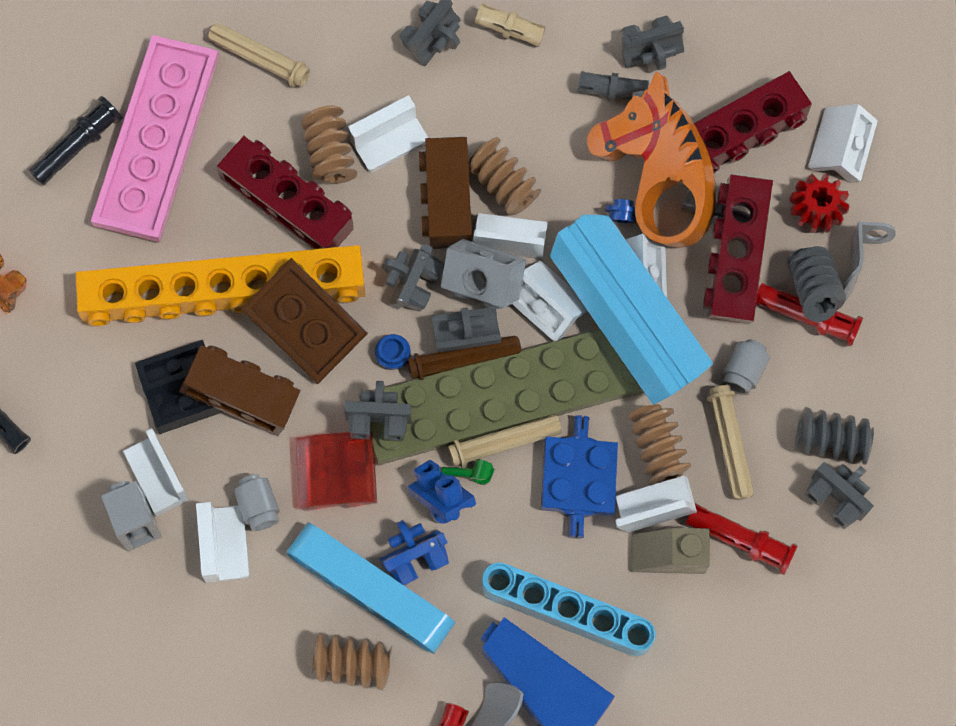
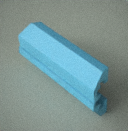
[550,214,713,405]

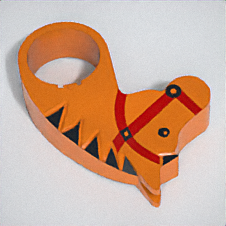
[587,72,716,248]

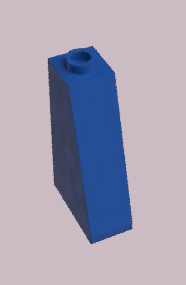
[480,617,615,726]

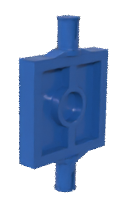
[541,415,618,539]

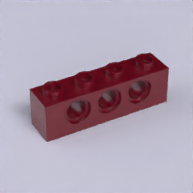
[694,71,812,174]
[217,135,354,249]
[703,174,773,324]

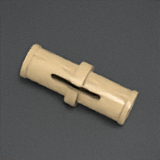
[475,3,546,47]

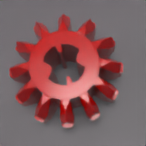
[789,173,850,233]

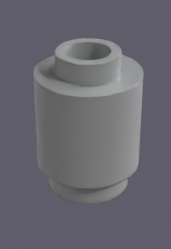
[723,339,770,395]
[234,474,280,531]

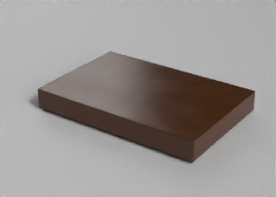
[241,257,368,384]

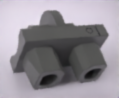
[400,0,461,66]
[622,15,684,70]
[381,243,445,311]
[432,307,501,353]
[344,381,412,441]
[805,462,874,529]

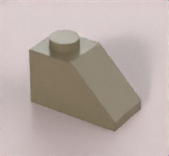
[632,528,710,574]

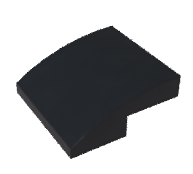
[135,339,223,435]

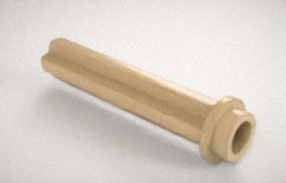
[208,23,310,87]
[707,385,754,500]
[448,415,562,468]

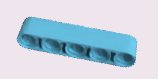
[286,522,455,654]
[482,562,656,657]

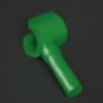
[441,459,495,485]

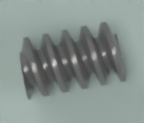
[787,246,846,322]
[794,407,874,465]

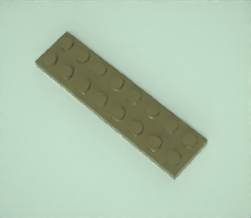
[359,329,644,466]

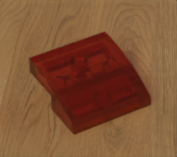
[295,431,377,511]

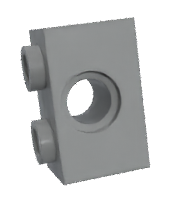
[441,239,526,309]
[101,481,162,551]

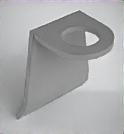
[843,221,896,301]
[472,682,524,726]

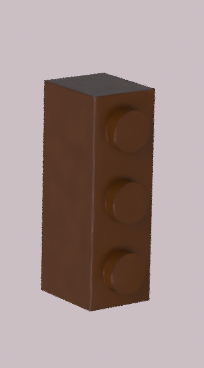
[419,137,472,249]
[179,345,301,436]

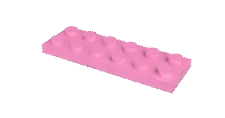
[91,35,219,242]

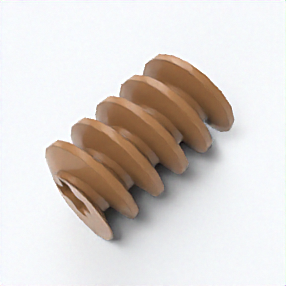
[301,105,357,184]
[469,137,541,215]
[628,404,691,485]
[312,633,392,690]

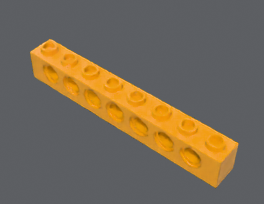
[76,245,366,326]

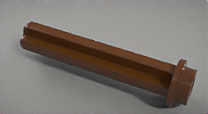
[408,335,522,380]

